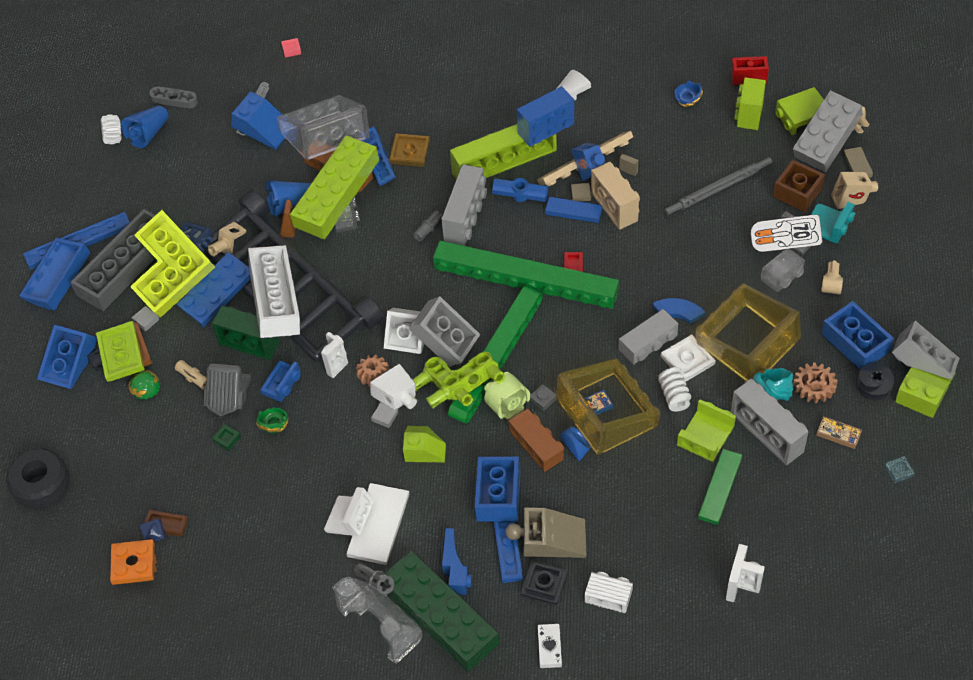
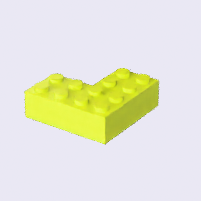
[130,210,215,318]

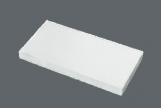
[347,483,410,565]

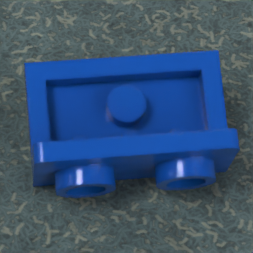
[260,361,301,402]

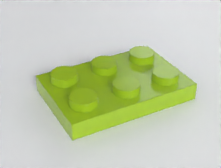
[96,321,145,382]

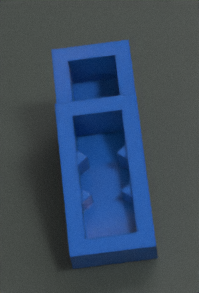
[442,528,472,595]

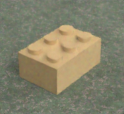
[591,162,640,230]

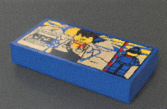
[569,390,613,423]

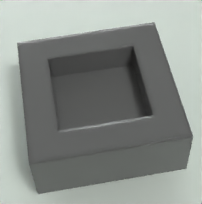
[529,384,557,411]

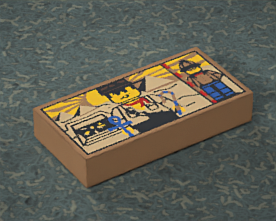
[816,416,862,449]

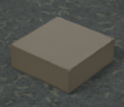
[619,154,639,176]
[571,183,591,202]

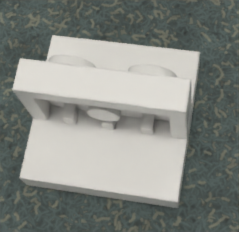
[726,544,765,602]

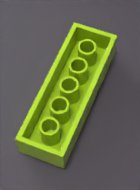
[450,124,557,180]
[290,135,379,240]

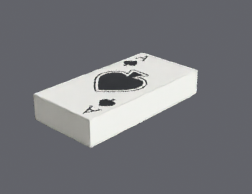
[538,624,562,668]

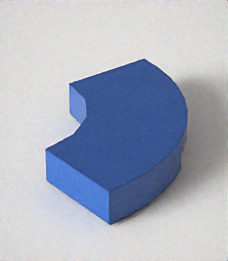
[652,298,706,324]

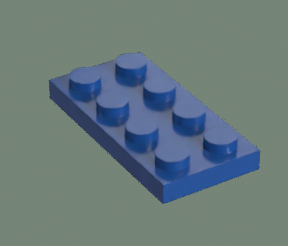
[177,252,251,327]

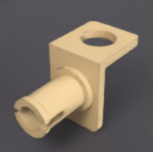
[208,222,246,256]

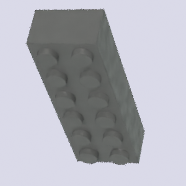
[70,209,156,311]

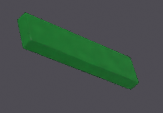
[698,449,742,525]

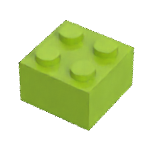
[735,78,766,130]

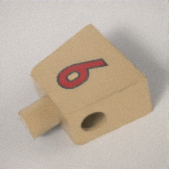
[831,172,878,209]

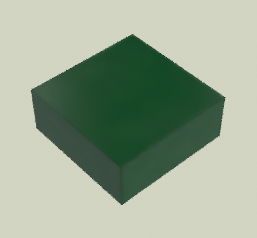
[212,424,241,451]

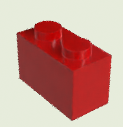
[731,56,769,85]

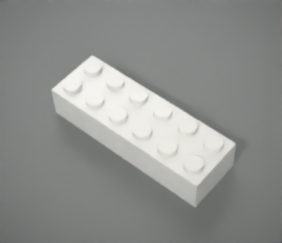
[248,245,300,338]

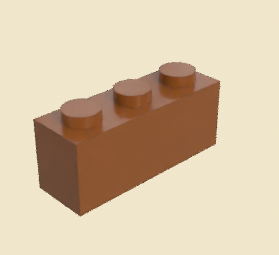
[508,409,564,472]

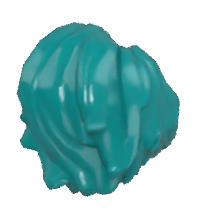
[753,368,793,401]

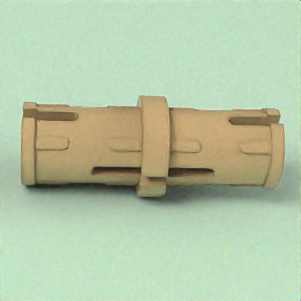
[175,360,207,390]

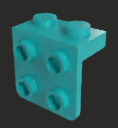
[811,202,856,244]

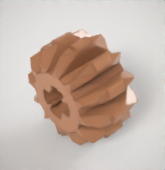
[357,354,389,387]

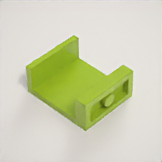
[677,400,736,462]

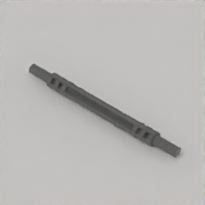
[664,157,772,216]

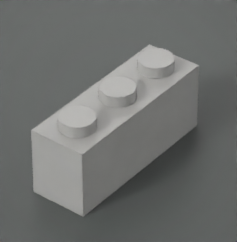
[619,309,678,365]

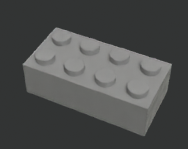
[793,90,863,173]
[442,165,487,246]
[731,379,808,465]

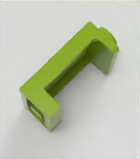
[775,87,824,135]

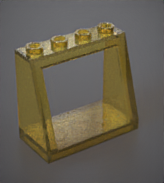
[695,283,801,382]
[556,358,660,455]

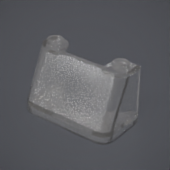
[332,577,422,664]

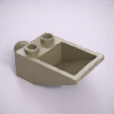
[505,508,586,558]

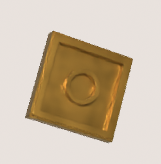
[390,134,430,167]

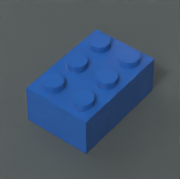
[517,86,574,147]
[821,301,894,370]
[475,456,521,522]

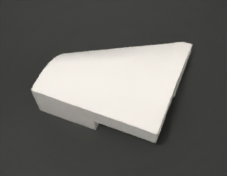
[556,70,591,100]

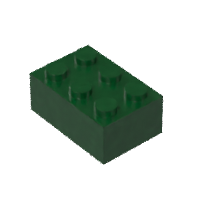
[212,306,279,361]

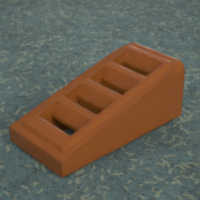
[280,200,296,237]

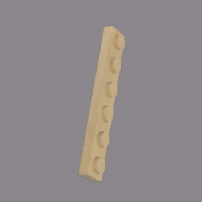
[537,131,633,186]

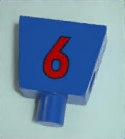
[571,143,606,181]

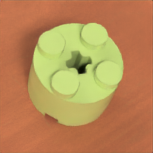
[484,372,530,419]

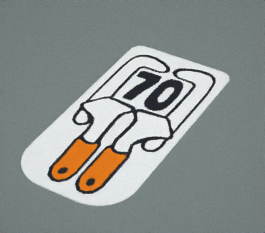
[751,215,822,251]

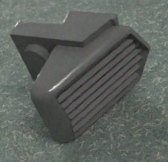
[203,363,251,416]

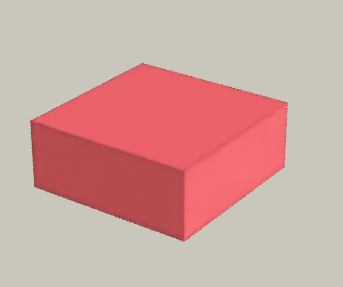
[281,38,301,58]

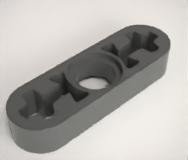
[149,86,198,108]

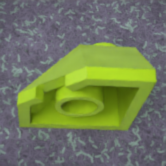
[403,426,446,463]

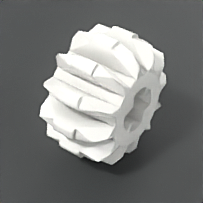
[101,115,121,144]

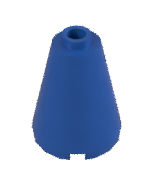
[121,106,168,148]
[266,180,311,217]

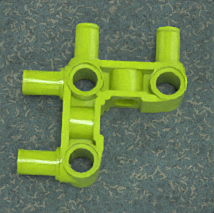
[412,352,505,409]

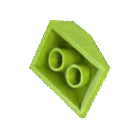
[895,367,956,418]

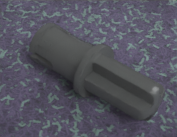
[413,211,442,242]

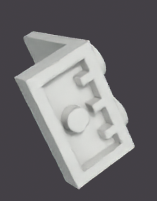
[324,487,374,536]

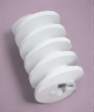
[658,367,691,412]

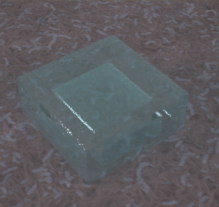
[885,456,915,483]

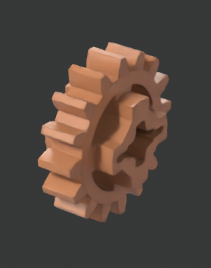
[793,362,837,403]

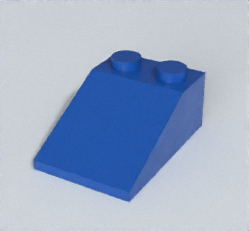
[231,91,294,150]
[37,325,97,389]

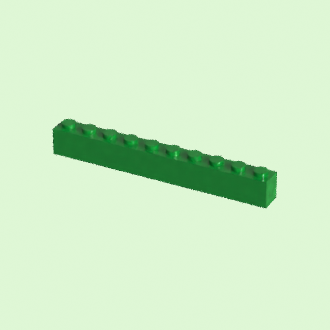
[433,241,619,309]

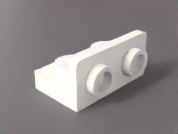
[321,332,348,378]

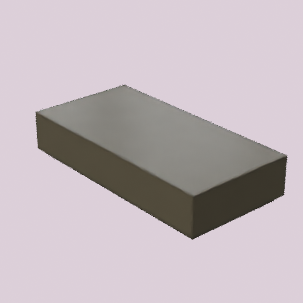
[843,147,873,178]

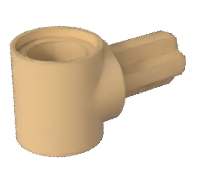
[821,260,843,295]

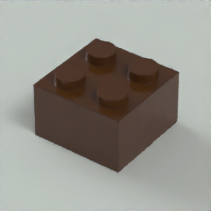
[773,160,825,212]

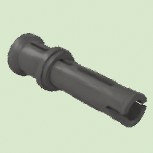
[354,563,394,595]

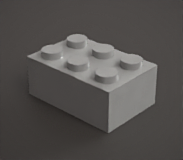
[409,296,480,367]

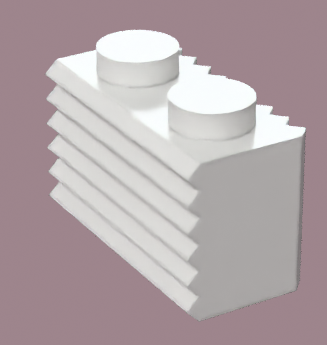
[585,572,633,613]

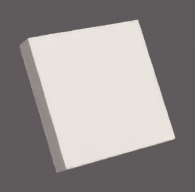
[661,335,716,382]

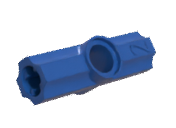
[492,178,548,202]

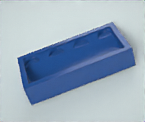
[19,238,91,311]

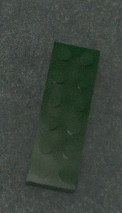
[385,551,499,672]

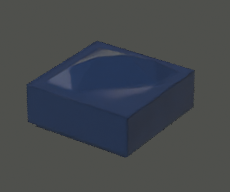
[140,518,167,542]

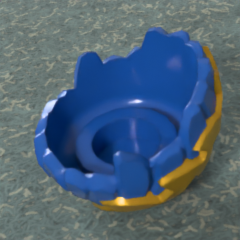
[674,80,703,107]

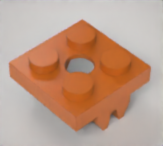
[110,539,157,585]

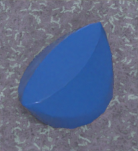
[559,426,591,461]

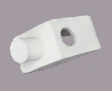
[370,364,417,409]

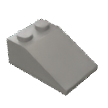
[892,321,960,379]

